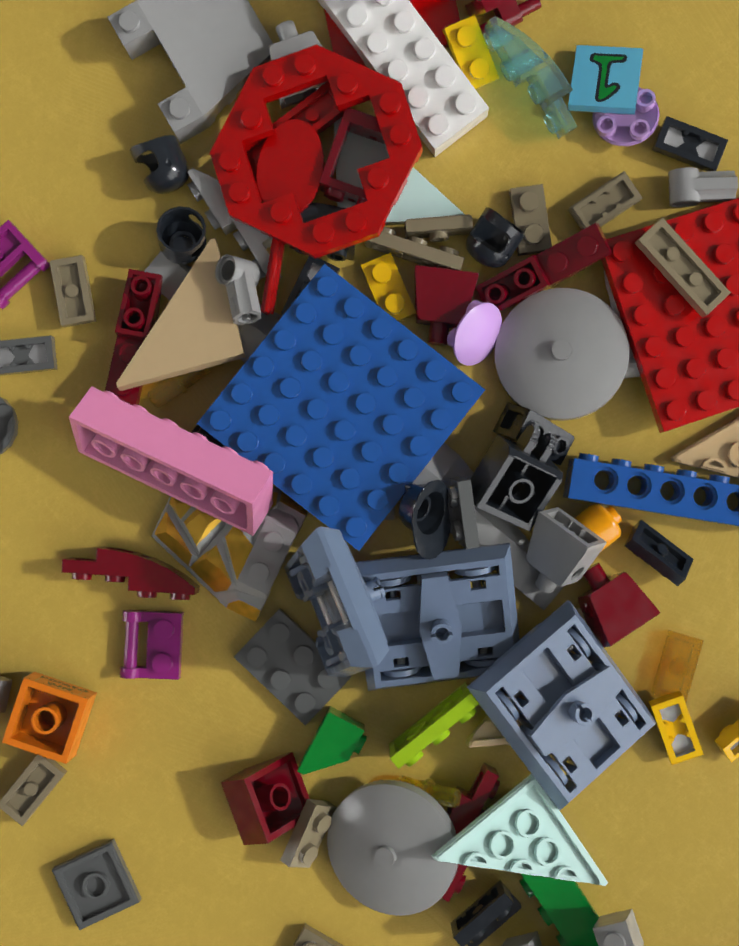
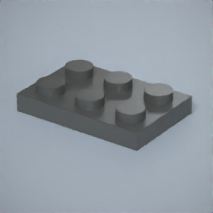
[234,608,351,726]

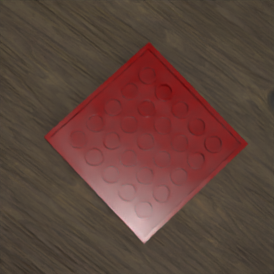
[601,198,739,433]

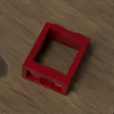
[319,108,385,205]

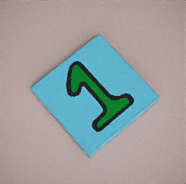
[568,45,643,115]

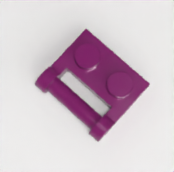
[0,220,50,309]
[120,610,184,680]

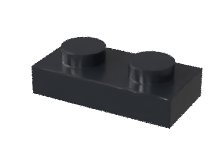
[625,520,694,586]

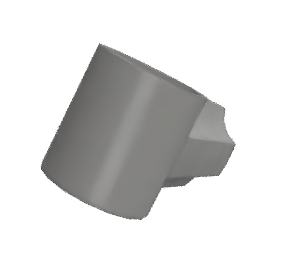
[668,167,738,208]
[215,254,262,325]

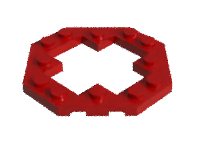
[210,44,423,259]

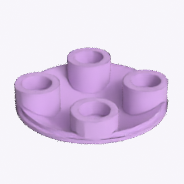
[592,87,660,146]
[447,300,502,366]

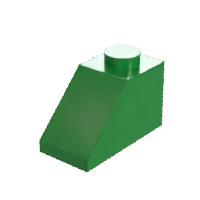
[297,706,367,775]

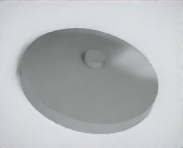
[495,288,629,421]
[327,780,458,916]

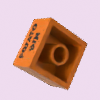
[2,672,97,764]

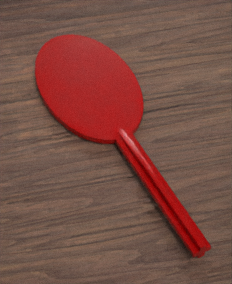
[256,119,324,315]

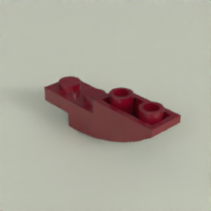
[476,223,613,312]
[105,269,163,405]
[61,546,200,600]
[442,763,500,902]

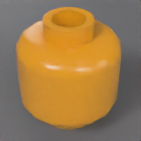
[574,503,622,552]

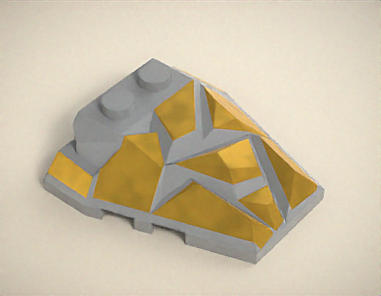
[151,488,308,622]

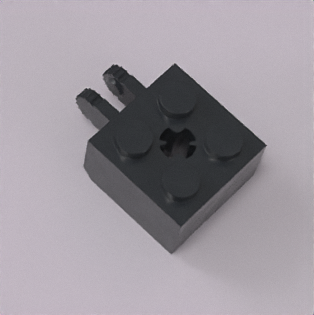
[470,424,563,531]

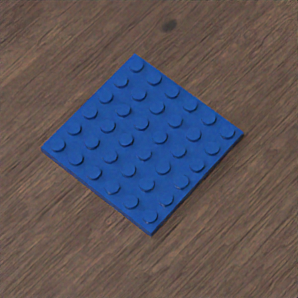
[197,264,485,551]

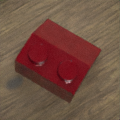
[221,752,310,845]

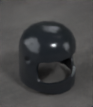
[130,135,189,194]
[156,206,207,265]
[466,207,525,268]

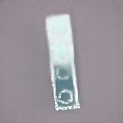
[484,16,577,139]

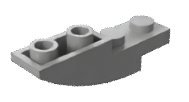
[187,168,282,279]

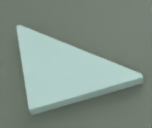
[334,117,465,225]
[431,774,608,886]

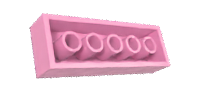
[69,386,273,536]

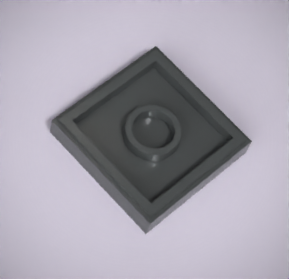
[52,839,142,930]

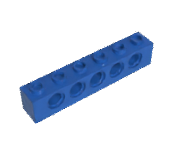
[563,453,739,526]

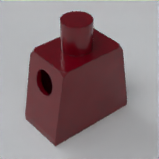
[414,265,479,346]
[578,563,660,647]

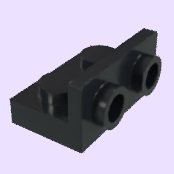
[451,880,521,946]

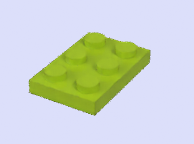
[389,683,479,769]

